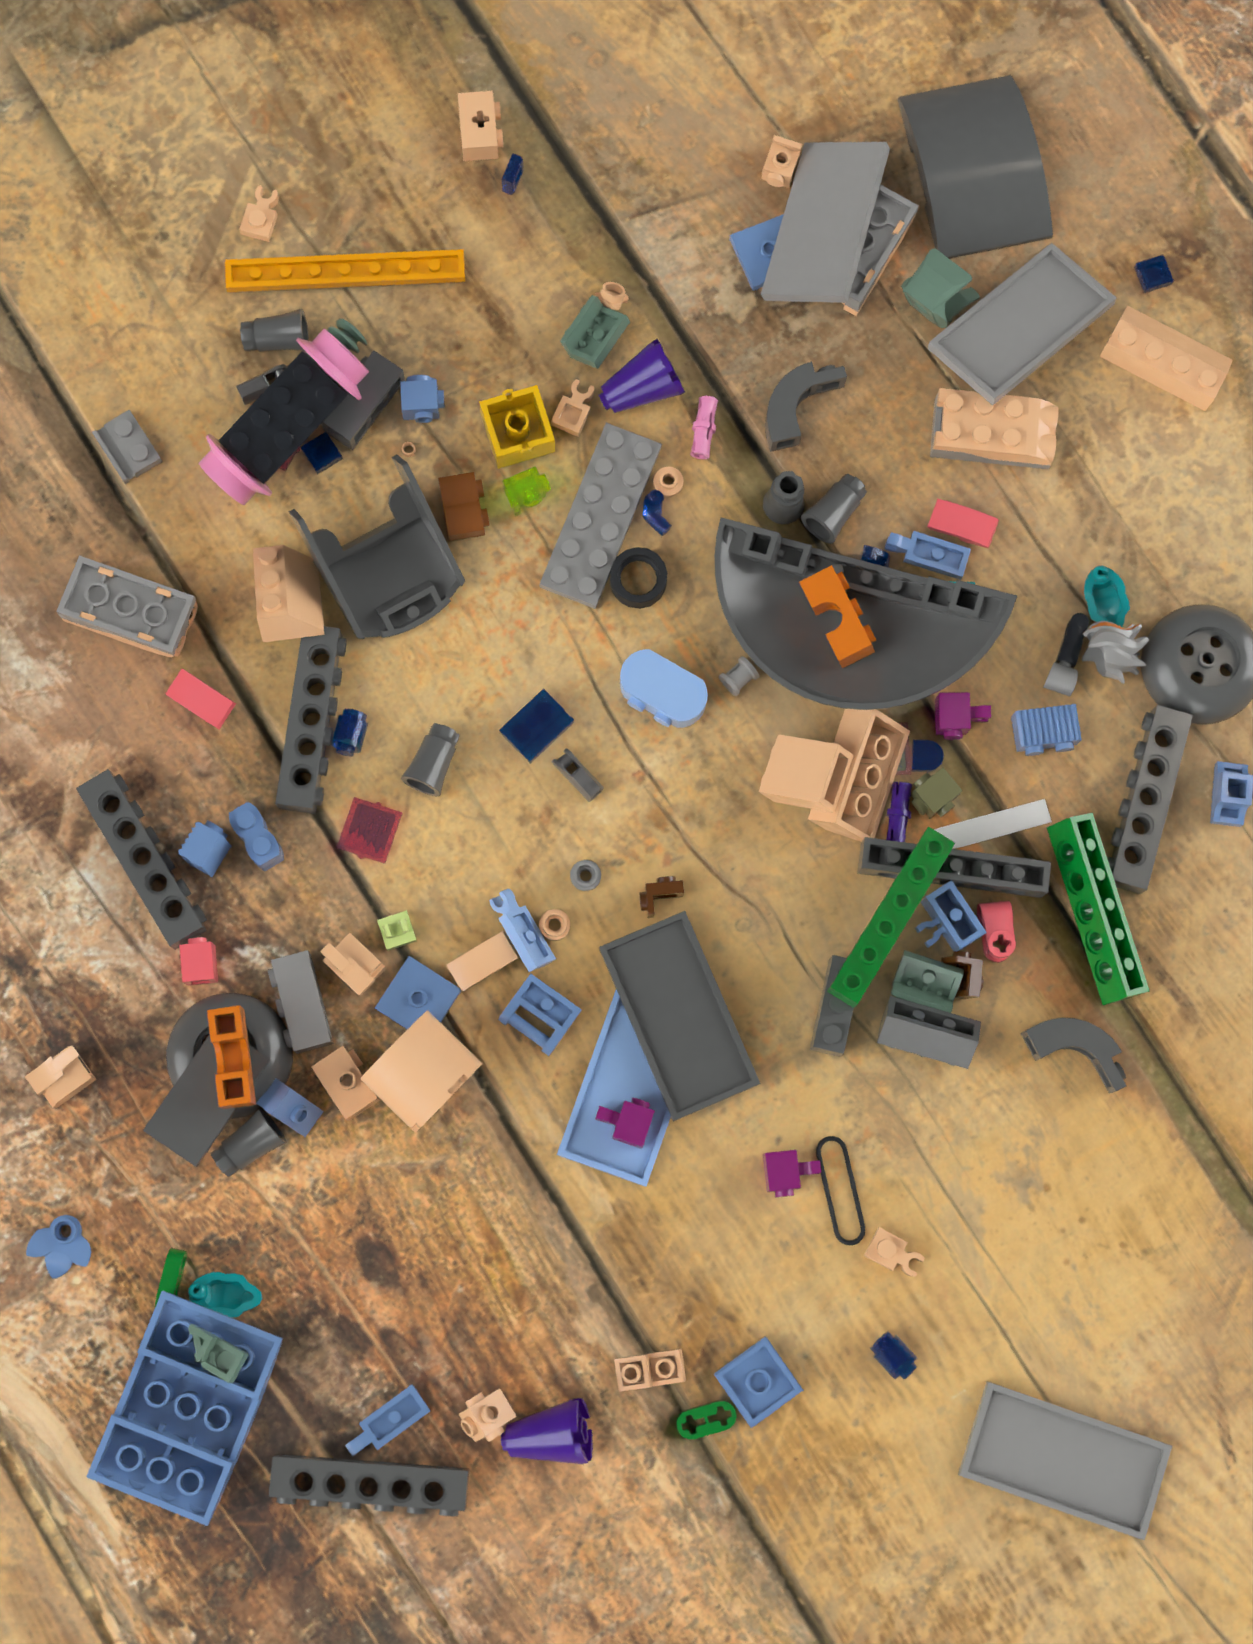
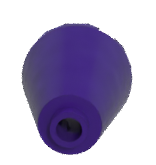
[598,338,685,413]
[501,1398,593,1465]

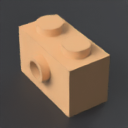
[311,1046,380,1121]

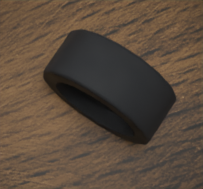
[610,547,668,609]

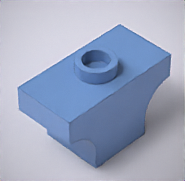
[1210,761,1253,827]
[256,1078,324,1137]

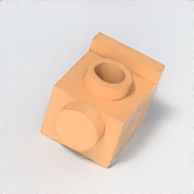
[761,135,802,188]

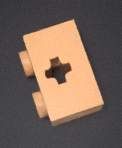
[458,91,504,161]

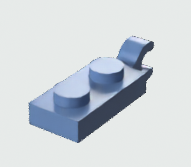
[884,531,971,580]
[345,1384,431,1456]

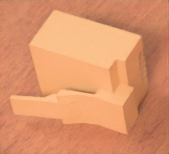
[320,933,387,997]
[25,1045,97,1108]

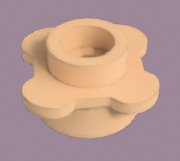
[594,282,629,310]

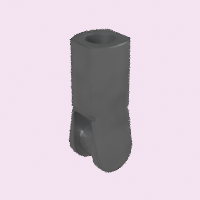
[236,364,287,405]
[552,748,604,802]

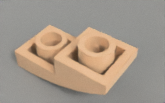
[446,931,520,992]
[614,1349,686,1392]

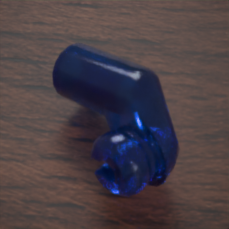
[642,490,672,536]

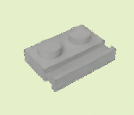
[92,410,162,484]

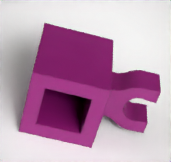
[935,692,991,740]
[595,1098,655,1149]
[763,1150,821,1198]

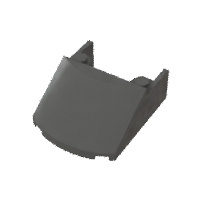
[289,455,465,639]

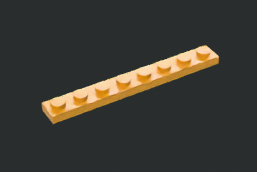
[225,249,465,292]

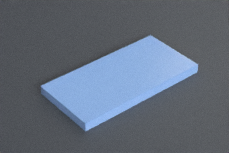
[557,990,671,1187]

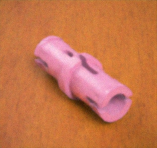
[690,396,718,459]

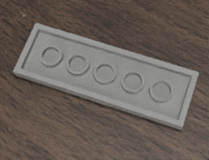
[539,423,662,609]

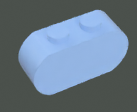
[620,649,708,728]

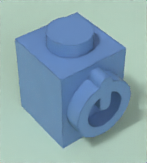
[400,375,445,423]

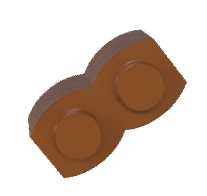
[438,472,490,542]

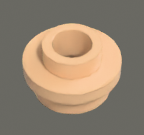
[653,467,684,497]
[539,909,570,941]

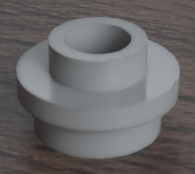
[570,860,601,891]

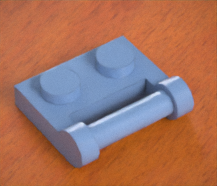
[498,973,582,1056]

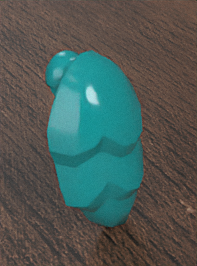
[1084,566,1130,627]
[188,1272,262,1317]

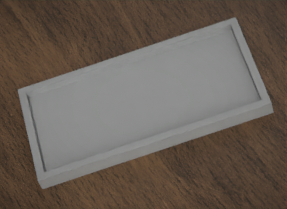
[761,142,890,303]
[928,243,1117,406]
[958,1381,1172,1540]

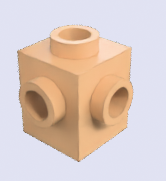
[459,1388,517,1442]

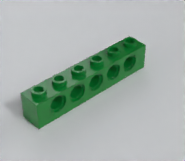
[1047,813,1150,1005]
[827,826,955,1008]

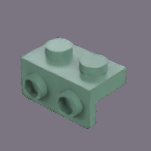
[561,295,630,369]
[891,950,964,1013]

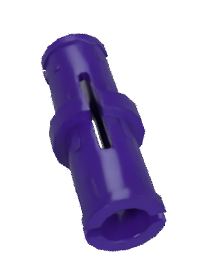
[886,782,912,843]

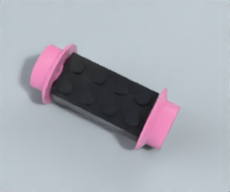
[199,328,369,505]

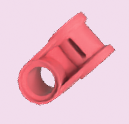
[977,901,1016,963]

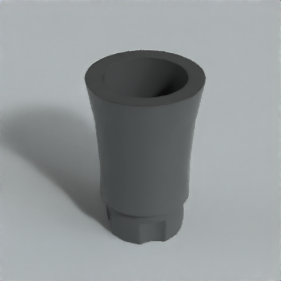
[240,309,309,352]
[763,471,805,524]
[801,474,867,544]
[401,723,460,797]
[211,1107,287,1177]

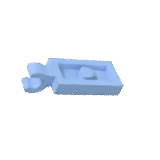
[489,889,556,972]

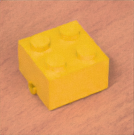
[479,385,555,469]

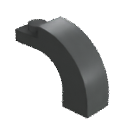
[765,362,847,452]
[1020,1018,1127,1094]

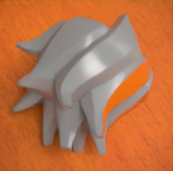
[1081,621,1149,684]

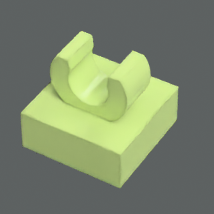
[377,910,417,951]

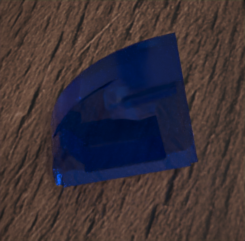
[860,545,890,568]

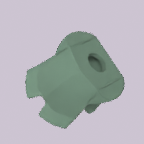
[901,248,980,328]

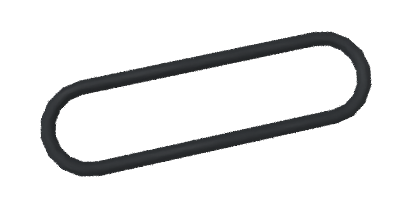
[816,1136,865,1245]

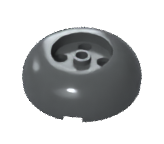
[1141,604,1253,725]
[166,993,293,1119]

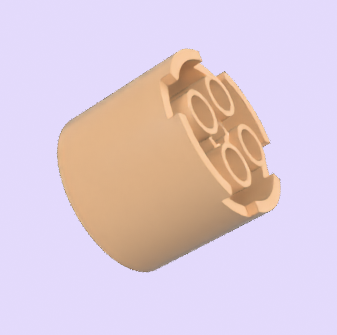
[360,1010,483,1133]

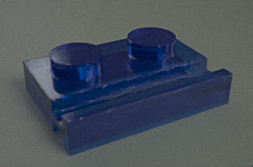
[499,688,575,764]

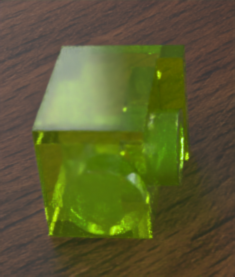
[502,466,551,516]

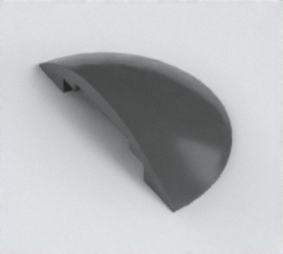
[714,517,1018,710]

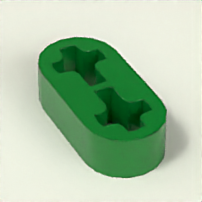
[155,1247,187,1307]
[676,1400,737,1440]

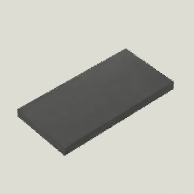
[599,911,761,1122]

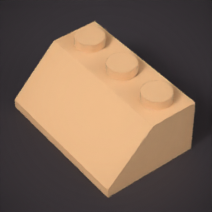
[253,545,325,642]

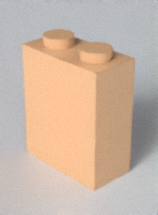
[758,734,854,813]

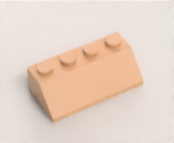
[1099,305,1233,411]
[808,709,910,842]

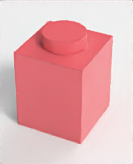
[179,937,218,986]

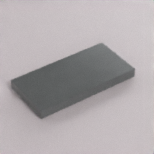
[143,1035,271,1167]

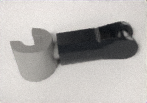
[1043,613,1089,696]

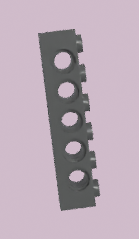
[275,626,347,814]
[1107,705,1193,894]
[76,769,207,950]
[857,837,1051,898]
[269,1454,470,1516]

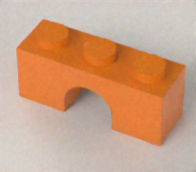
[799,565,877,669]
[207,1005,256,1109]

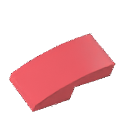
[928,499,999,548]
[165,669,236,730]

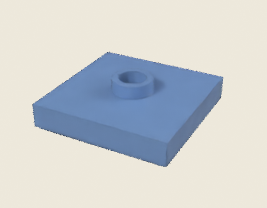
[729,214,784,291]
[375,956,461,1029]
[714,1336,803,1428]

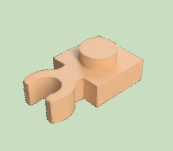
[239,186,279,242]
[551,379,594,437]
[864,1227,925,1277]

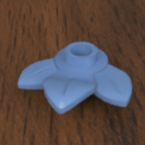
[26,1215,91,1279]

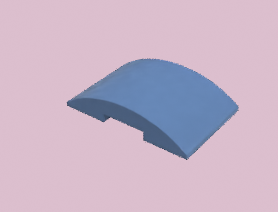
[86,1291,283,1526]

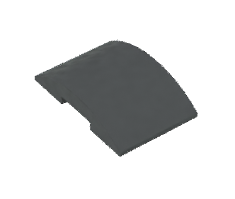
[897,75,1053,259]

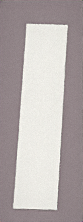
[934,799,1052,849]

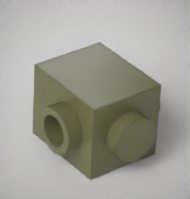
[911,767,963,819]

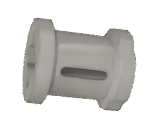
[719,656,760,697]

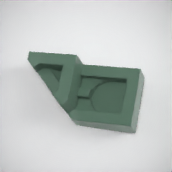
[188,1324,249,1383]

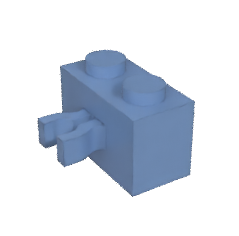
[915,880,987,951]

